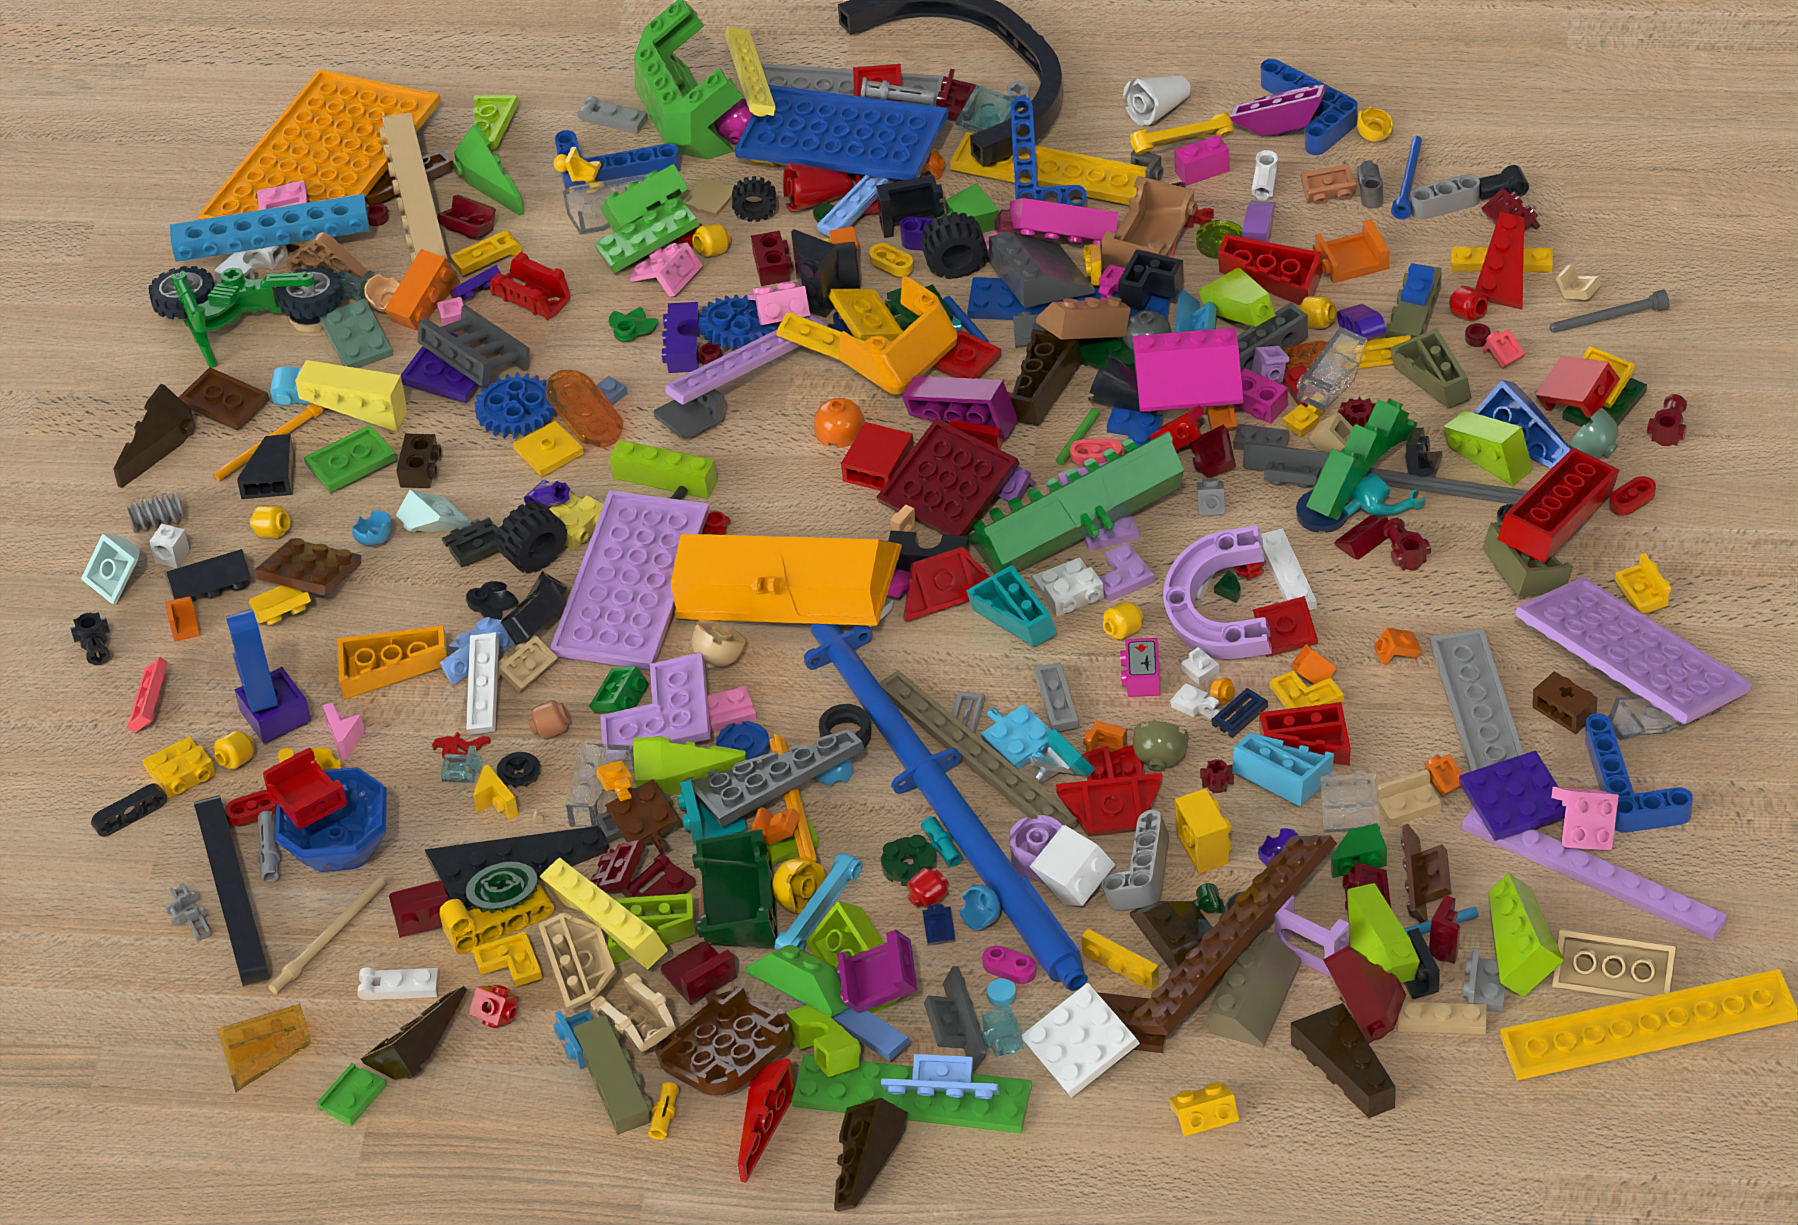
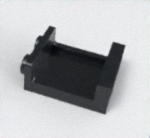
[876,175,945,238]

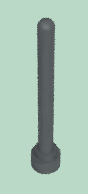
[1549,289,1669,333]

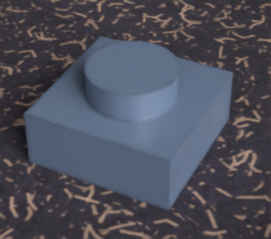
[591,376,628,407]

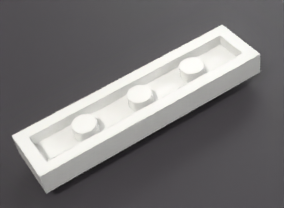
[1261,528,1317,610]
[466,633,499,735]

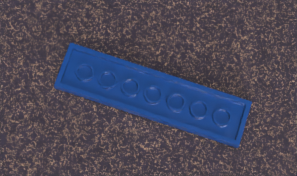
[967,277,1171,320]

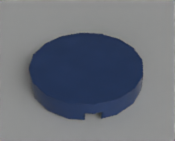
[1296,490,1348,533]

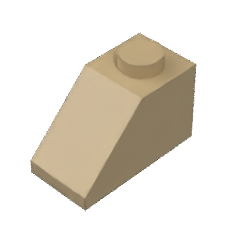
[1309,413,1353,452]

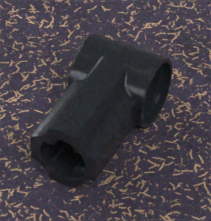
[1479,165,1529,199]

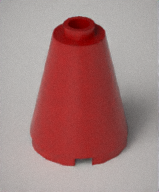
[783,163,852,211]

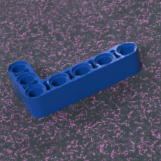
[1260,59,1358,155]
[1011,96,1087,208]
[555,130,681,193]
[226,609,278,713]
[1585,713,1693,833]

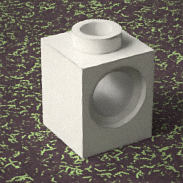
[149,524,190,568]

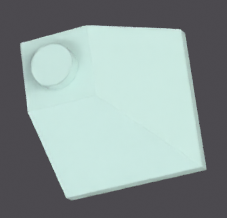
[395,489,472,533]
[81,534,140,605]

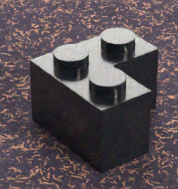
[1118,250,1184,310]

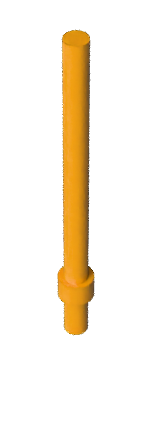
[213,403,325,482]

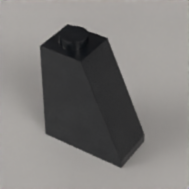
[237,434,295,499]

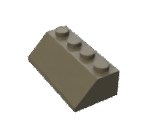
[1208,930,1301,1048]

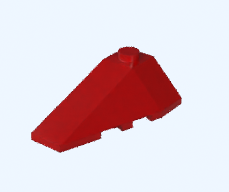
[738,1058,795,1183]

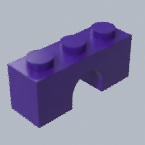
[662,302,700,373]

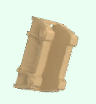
[590,973,676,1052]

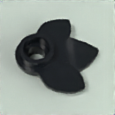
[466,581,519,620]

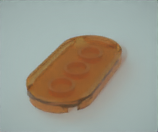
[545,369,623,447]

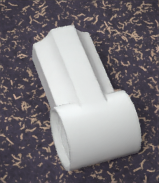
[1252,150,1278,200]

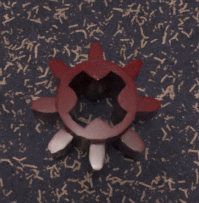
[1200,759,1234,793]

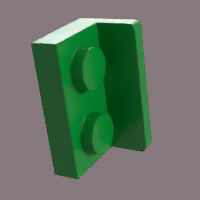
[589,665,649,713]

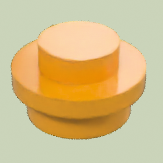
[1210,677,1235,705]

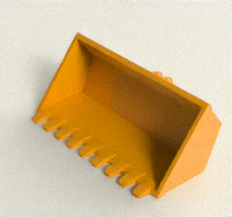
[671,534,902,626]

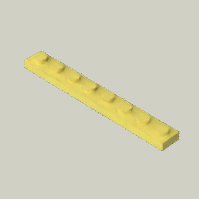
[725,27,775,116]

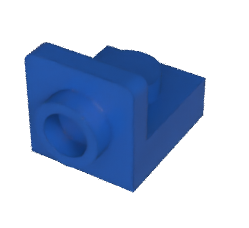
[1401,263,1434,306]

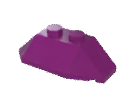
[1230,84,1326,137]

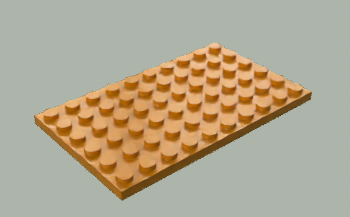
[197,69,441,248]

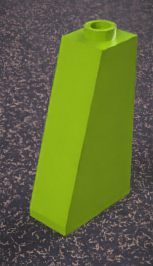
[1198,268,1276,327]

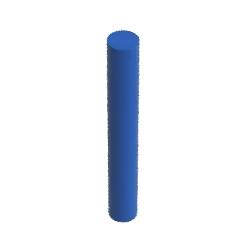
[943,296,989,343]

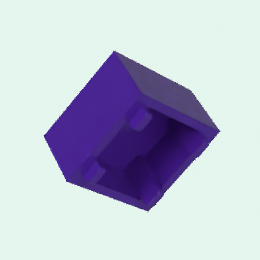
[234,667,311,744]

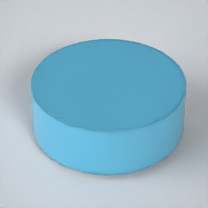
[987,978,1016,1007]

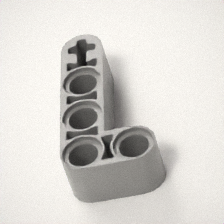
[1101,810,1169,911]

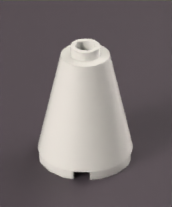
[1123,75,1191,126]

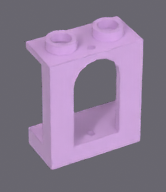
[1273,896,1349,977]

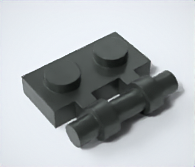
[442,517,499,568]

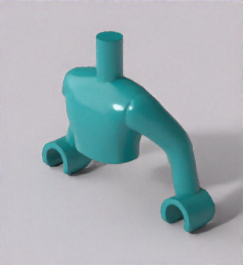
[1343,460,1426,517]

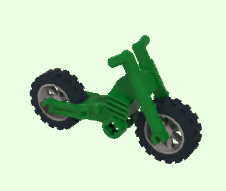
[148,266,344,367]

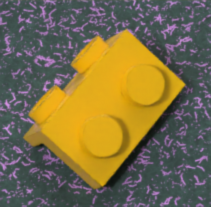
[1614,553,1671,614]
[249,585,311,625]
[1169,1082,1239,1136]

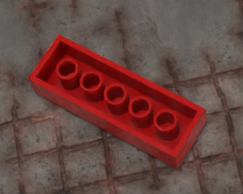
[1497,447,1620,563]

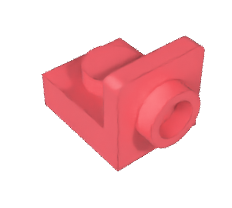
[1482,329,1526,369]

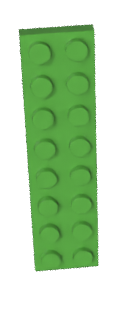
[792,1054,1032,1134]

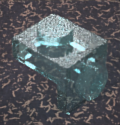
[338,270,375,301]
[440,746,482,783]

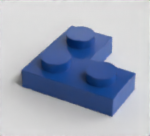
[1106,408,1163,453]

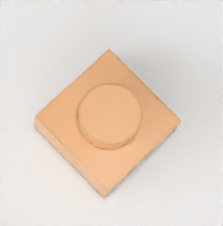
[890,505,916,532]

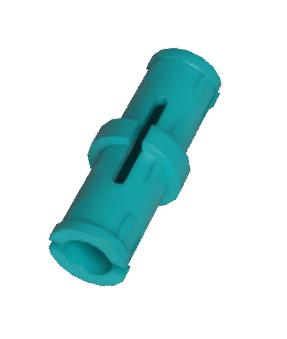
[921,816,963,867]

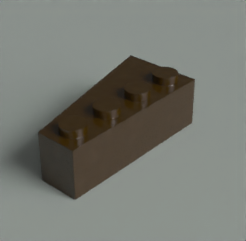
[1291,1003,1396,1118]

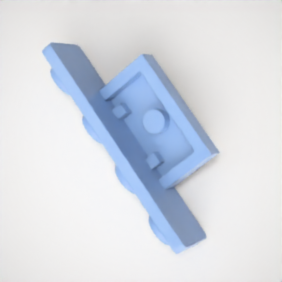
[440,617,514,684]
[881,1054,1000,1099]

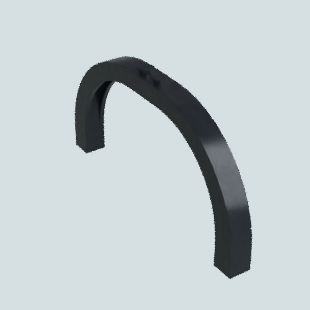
[838,0,1062,167]

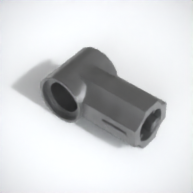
[1357,160,1383,208]

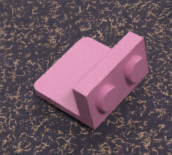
[747,281,810,325]

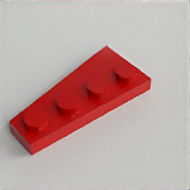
[1475,212,1524,310]

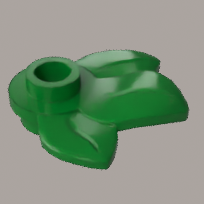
[609,307,658,342]

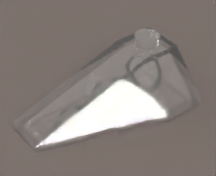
[563,174,647,235]
[1609,696,1722,741]

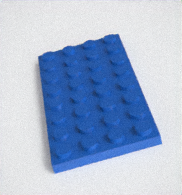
[734,85,949,180]

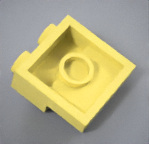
[549,492,604,551]

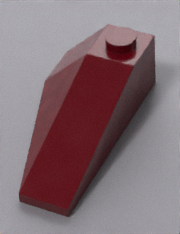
[1323,945,1406,1043]

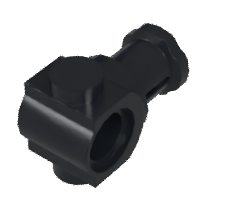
[70,612,110,665]

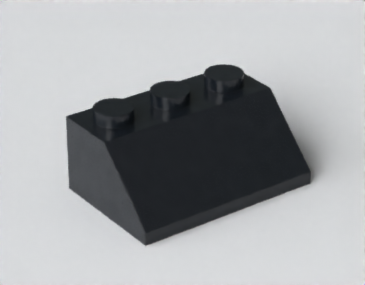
[791,229,840,318]
[164,549,251,602]

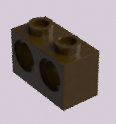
[396,433,442,488]

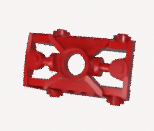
[490,252,570,320]

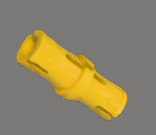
[648,1082,679,1140]

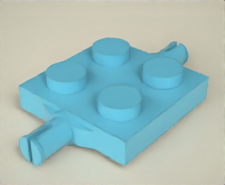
[981,704,1052,770]

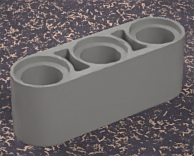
[1411,174,1480,219]

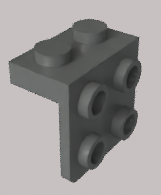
[654,389,725,439]

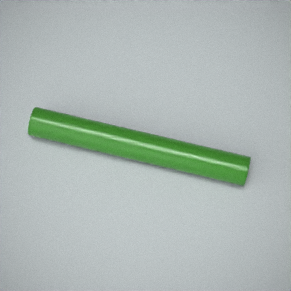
[1056,408,1100,465]

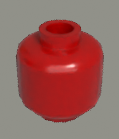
[1449,286,1488,321]
[907,868,949,909]

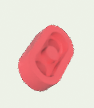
[1070,439,1122,465]

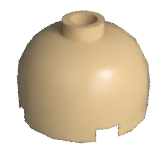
[691,620,746,669]

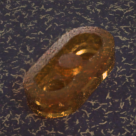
[1283,341,1333,369]

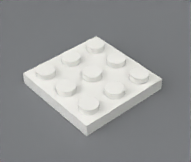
[1020,983,1140,1098]

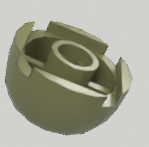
[1133,721,1189,771]

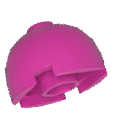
[714,99,753,143]

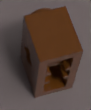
[1533,671,1598,734]

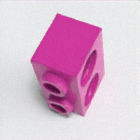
[1233,368,1288,424]

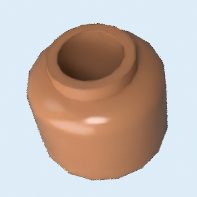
[528,700,571,740]

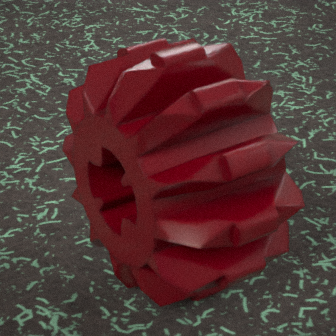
[1338,396,1376,427]

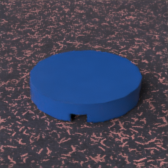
[716,721,770,760]

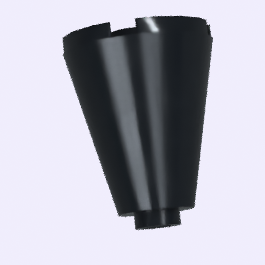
[1088,355,1158,413]

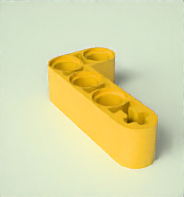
[440,884,554,954]

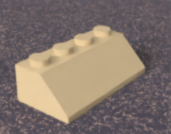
[1552,927,1678,999]

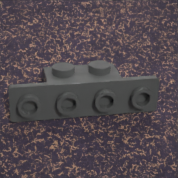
[1243,442,1330,487]
[924,966,987,1070]

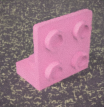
[629,243,703,297]
[1551,787,1619,850]

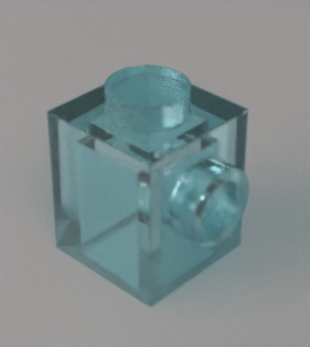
[982,1006,1023,1058]

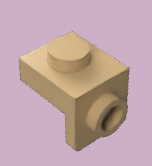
[1556,265,1602,300]

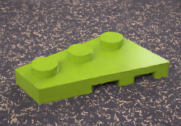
[473,95,520,149]

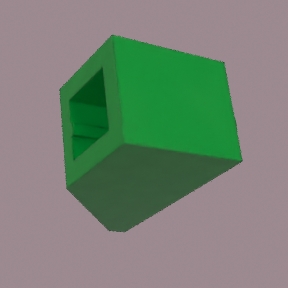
[1331,823,1387,878]

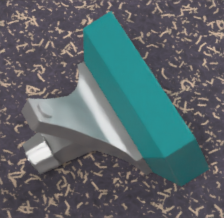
[1030,729,1095,784]

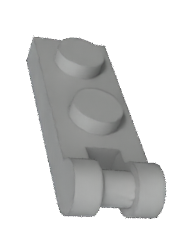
[577,96,648,134]

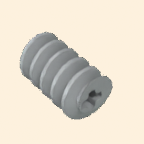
[127,490,184,533]

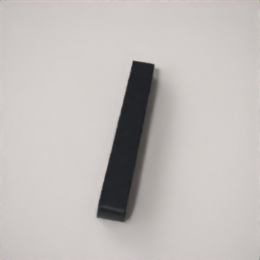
[193,795,270,986]

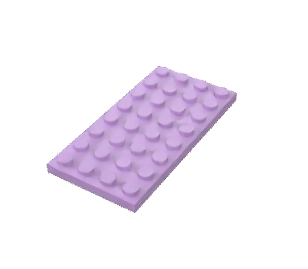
[550,490,710,670]
[1515,576,1753,724]

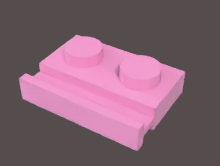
[707,686,757,732]

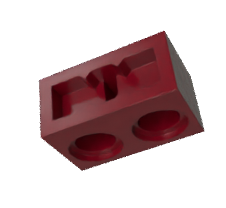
[751,230,793,286]

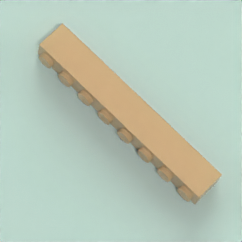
[379,112,447,264]

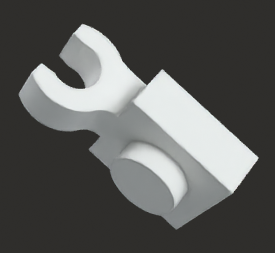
[1170,683,1220,719]

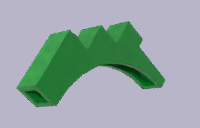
[1306,398,1418,520]

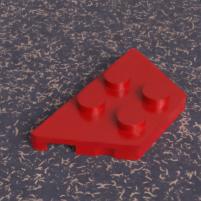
[903,547,990,621]
[1056,773,1162,836]

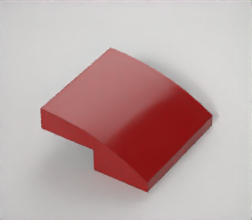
[1082,745,1145,781]

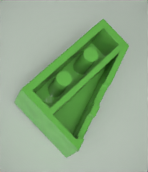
[600,164,688,232]

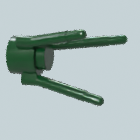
[1193,883,1225,914]

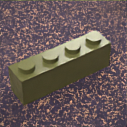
[1385,264,1442,339]
[573,1015,652,1135]

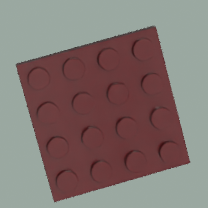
[876,419,1020,536]

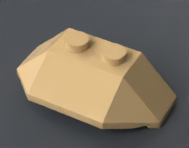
[538,912,617,1011]

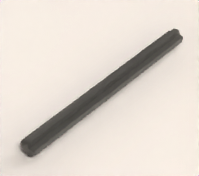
[1365,468,1528,505]

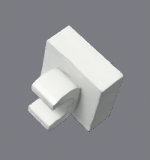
[1181,647,1219,685]

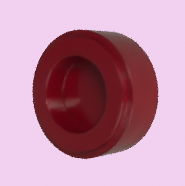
[367,204,389,226]
[1465,323,1491,347]

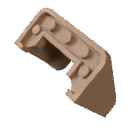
[1102,176,1197,271]

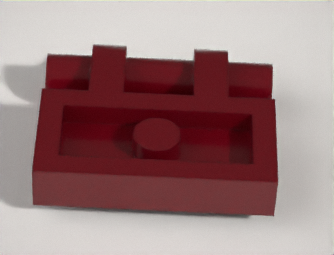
[590,840,645,893]

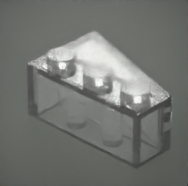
[1296,327,1367,411]
[566,743,634,827]

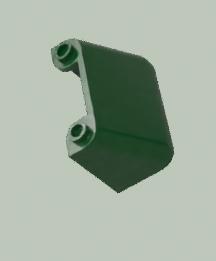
[692,829,778,949]

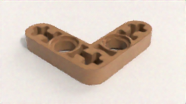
[287,233,372,291]

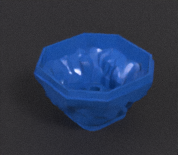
[275,767,387,872]

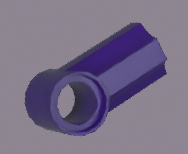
[524,480,570,507]

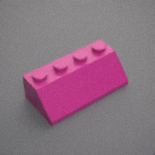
[1010,198,1119,247]

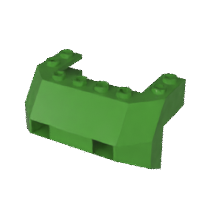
[634,0,744,159]

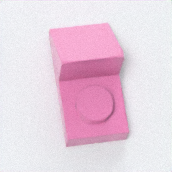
[322,702,365,760]

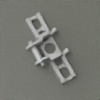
[165,883,212,942]

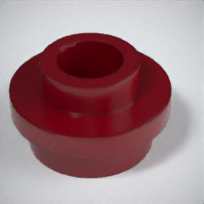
[698,343,723,365]

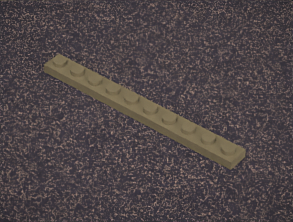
[879,670,1077,829]

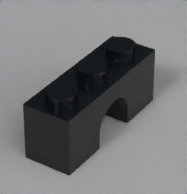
[888,530,970,573]

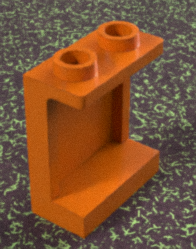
[1313,219,1390,283]

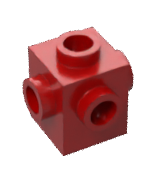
[469,985,519,1028]

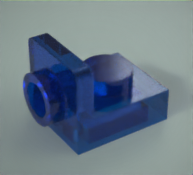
[922,904,955,946]

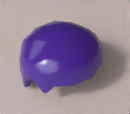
[1258,828,1298,866]

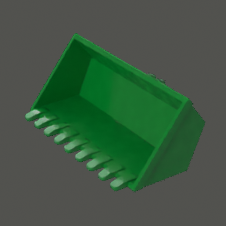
[968,432,1184,574]

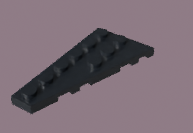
[425,826,609,909]

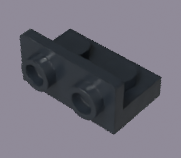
[1406,427,1443,477]
[1404,928,1440,999]

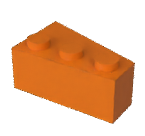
[385,249,461,331]

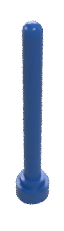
[1391,136,1422,219]

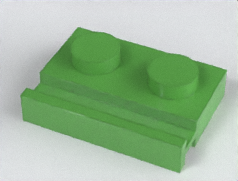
[317,1063,386,1126]

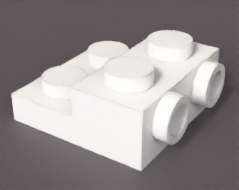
[1032,557,1104,617]

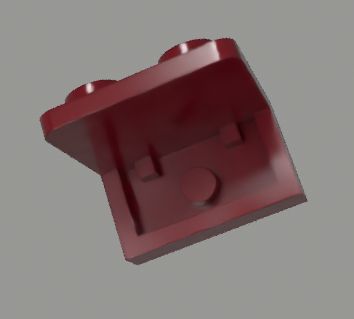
[389,881,449,938]
[661,941,737,1005]

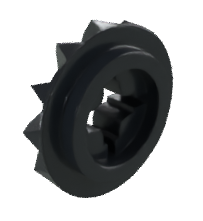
[497,752,540,789]

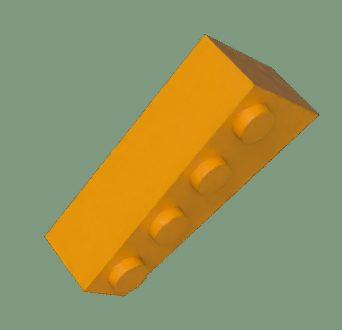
[337,625,449,700]

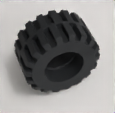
[920,212,987,279]
[496,501,567,573]

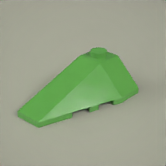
[453,124,524,216]

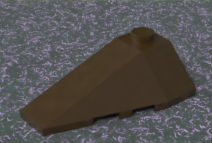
[834,1098,908,1212]

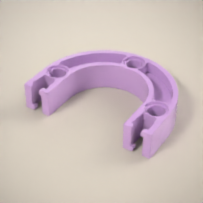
[1163,525,1272,659]

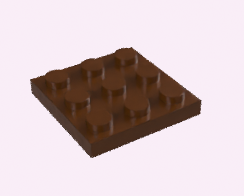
[255,538,361,596]

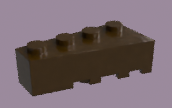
[1011,329,1083,425]

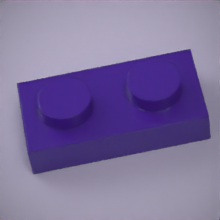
[449,265,501,301]

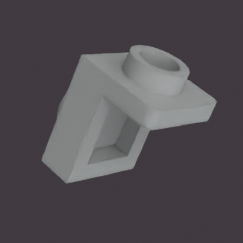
[1197,478,1225,515]

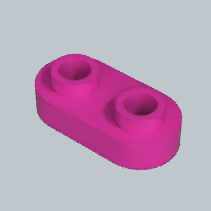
[982,945,1037,984]

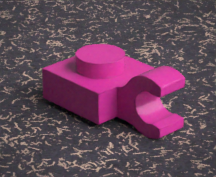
[1099,264,1125,300]

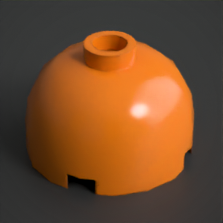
[814,398,865,448]

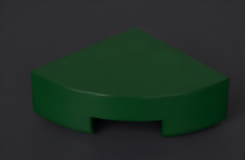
[1214,570,1241,603]

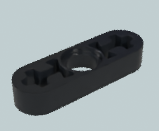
[91,783,167,837]

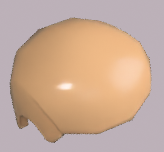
[364,274,400,312]

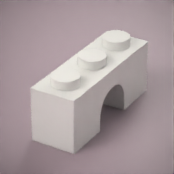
[214,244,288,284]

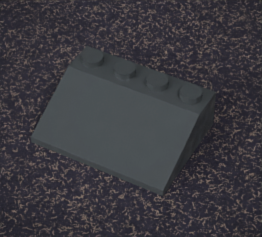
[989,232,1095,308]

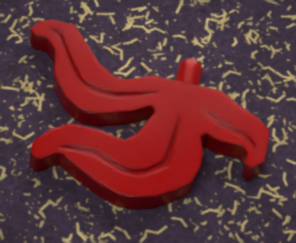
[432,732,491,765]

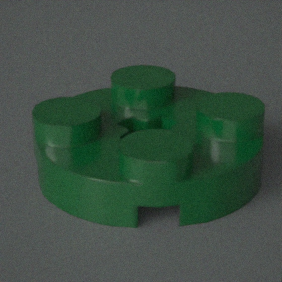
[881,834,937,887]

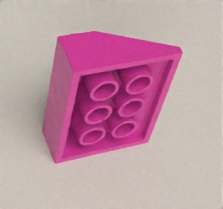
[1133,327,1244,412]

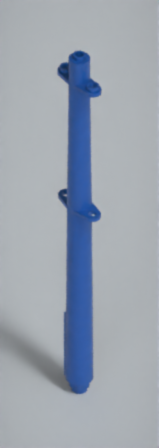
[804,624,1088,991]

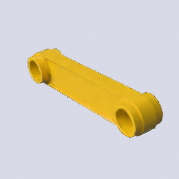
[1130,112,1234,155]

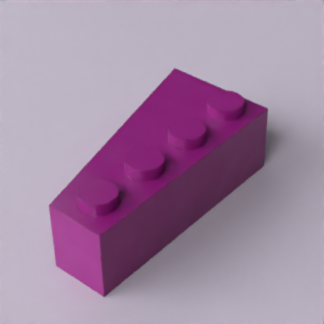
[902,376,1018,439]

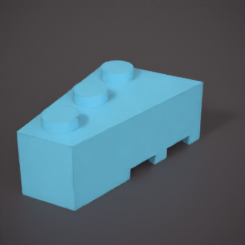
[1232,733,1334,807]

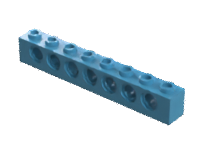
[170,194,370,262]

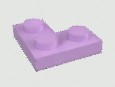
[1099,543,1155,603]

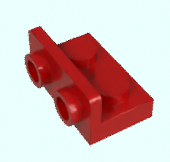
[1149,405,1205,451]

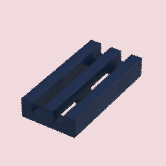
[1212,688,1268,738]

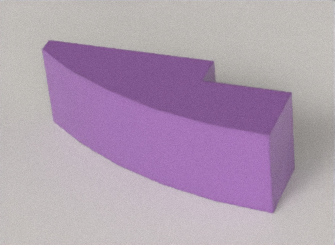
[1242,200,1276,242]

